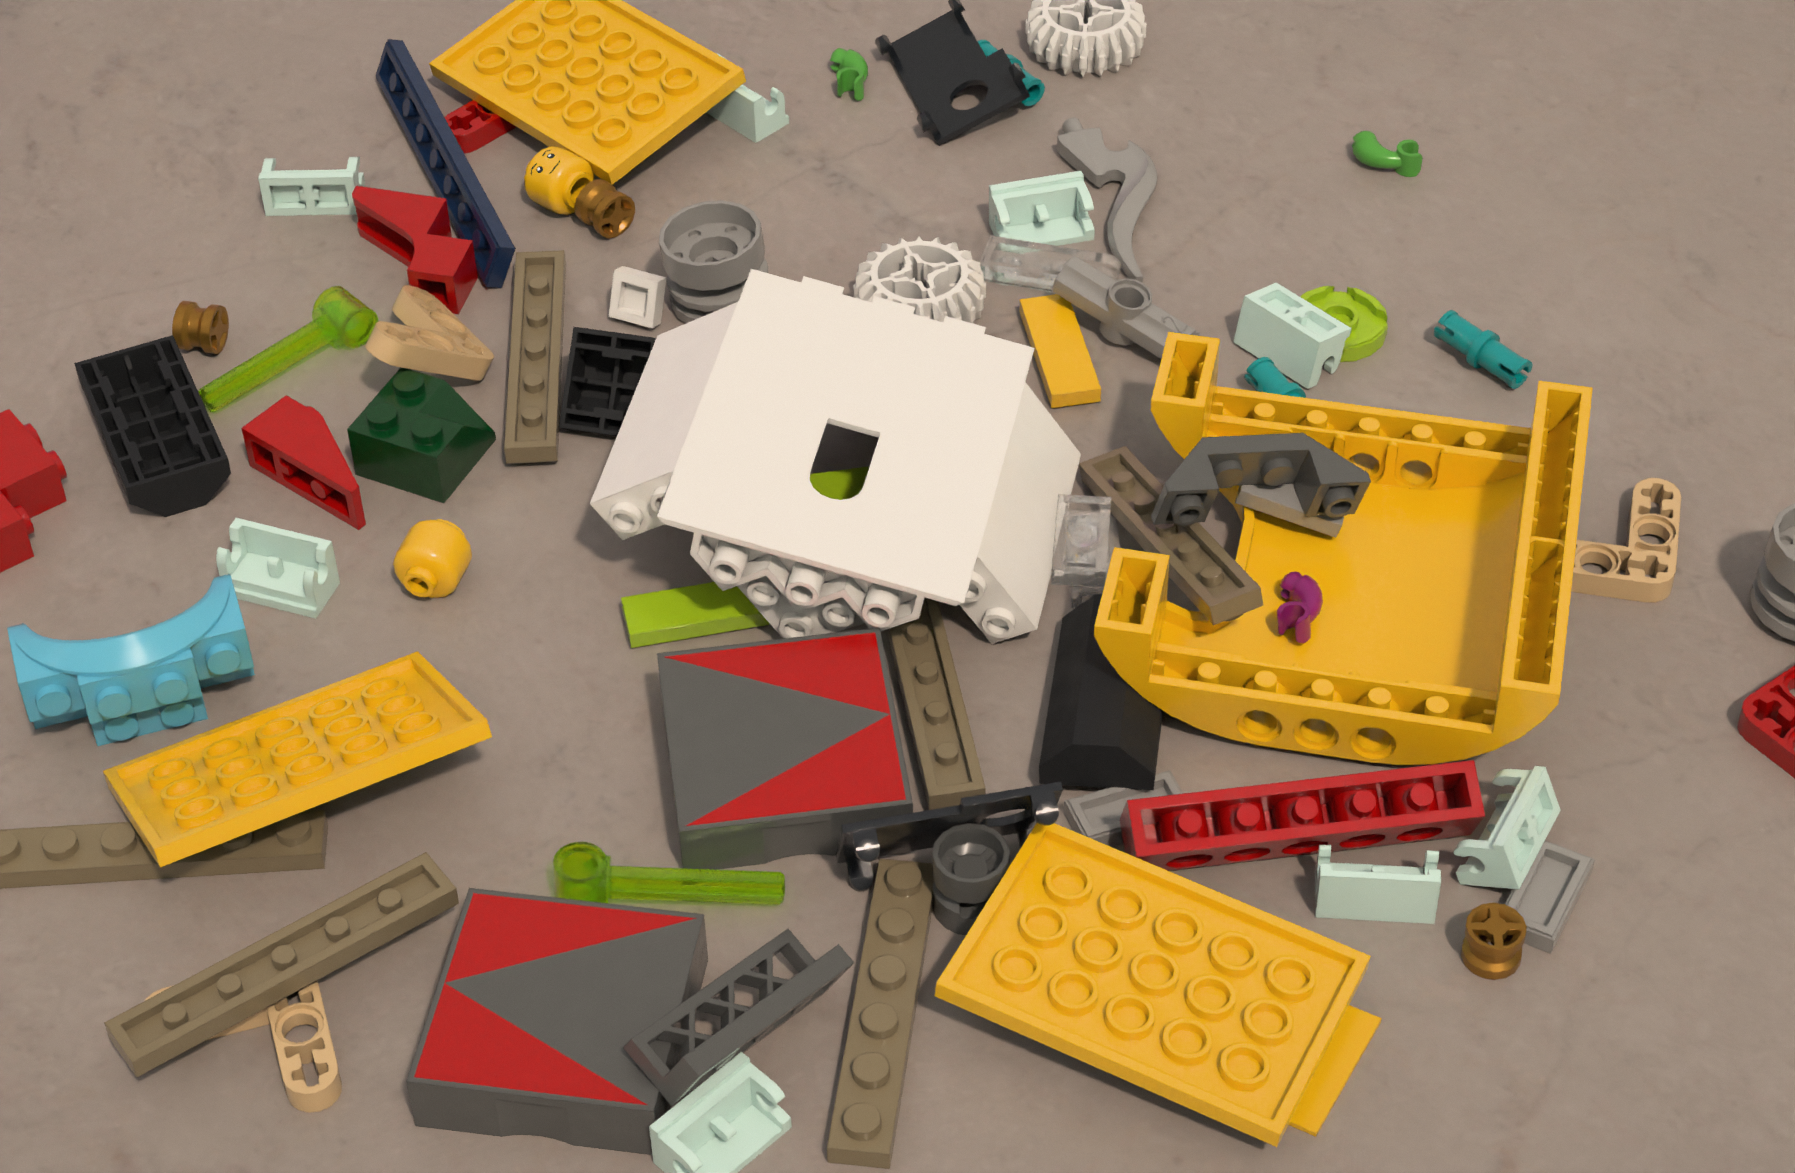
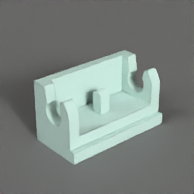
[706,53,789,143]
[258,157,365,216]
[989,171,1095,255]
[1233,283,1352,389]
[216,518,340,619]
[1454,766,1561,889]
[1315,845,1441,924]
[649,1052,792,1173]

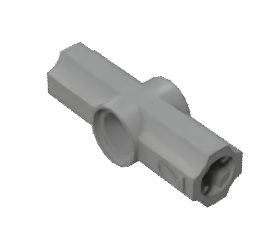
[1052,256,1200,358]

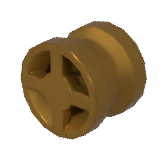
[575,179,635,239]
[172,301,229,354]
[1461,903,1527,980]

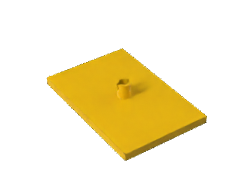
[429,0,746,185]
[103,651,492,867]
[935,822,1371,1147]

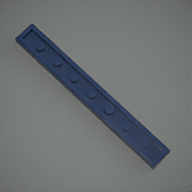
[375,39,516,288]

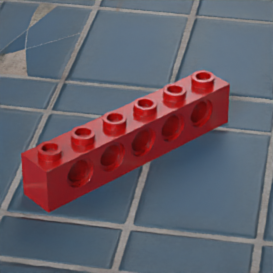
[1120,760,1485,871]

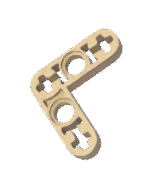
[365,285,494,381]
[1571,478,1681,602]
[145,980,342,1113]

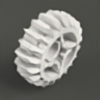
[1025,0,1147,77]
[853,236,986,323]

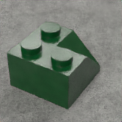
[347,367,496,503]

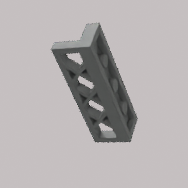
[623,929,854,1106]

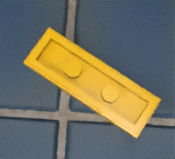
[1019,294,1101,408]

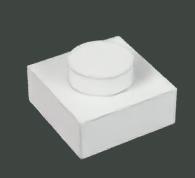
[608,266,666,329]

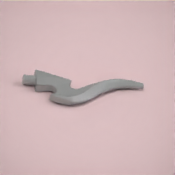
[1057,117,1157,282]

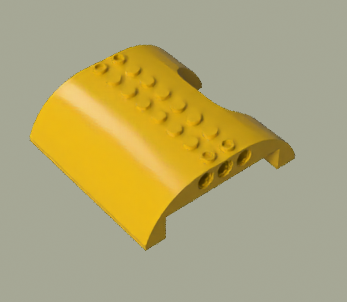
[1094,332,1593,765]

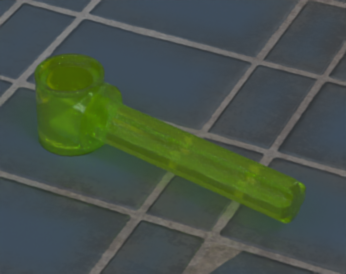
[198,286,378,412]
[553,842,785,905]

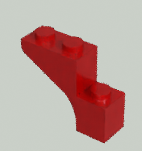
[352,186,478,314]
[0,409,67,573]

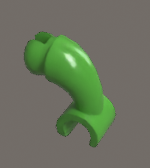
[830,48,868,101]
[1352,131,1423,177]

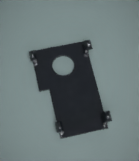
[875,0,1030,146]
[836,782,1063,892]

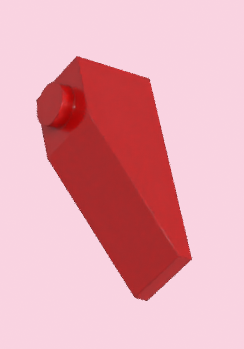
[241,395,366,530]

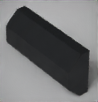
[559,327,656,436]
[74,335,231,517]
[1039,594,1163,791]

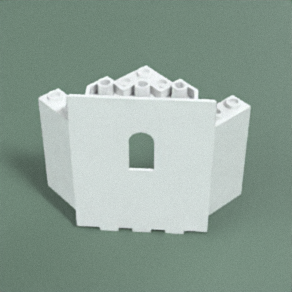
[590,269,1081,644]

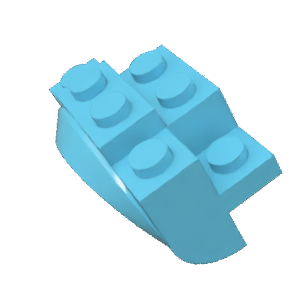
[7,574,255,746]

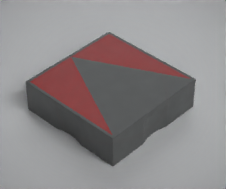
[657,628,913,874]
[406,888,708,1155]

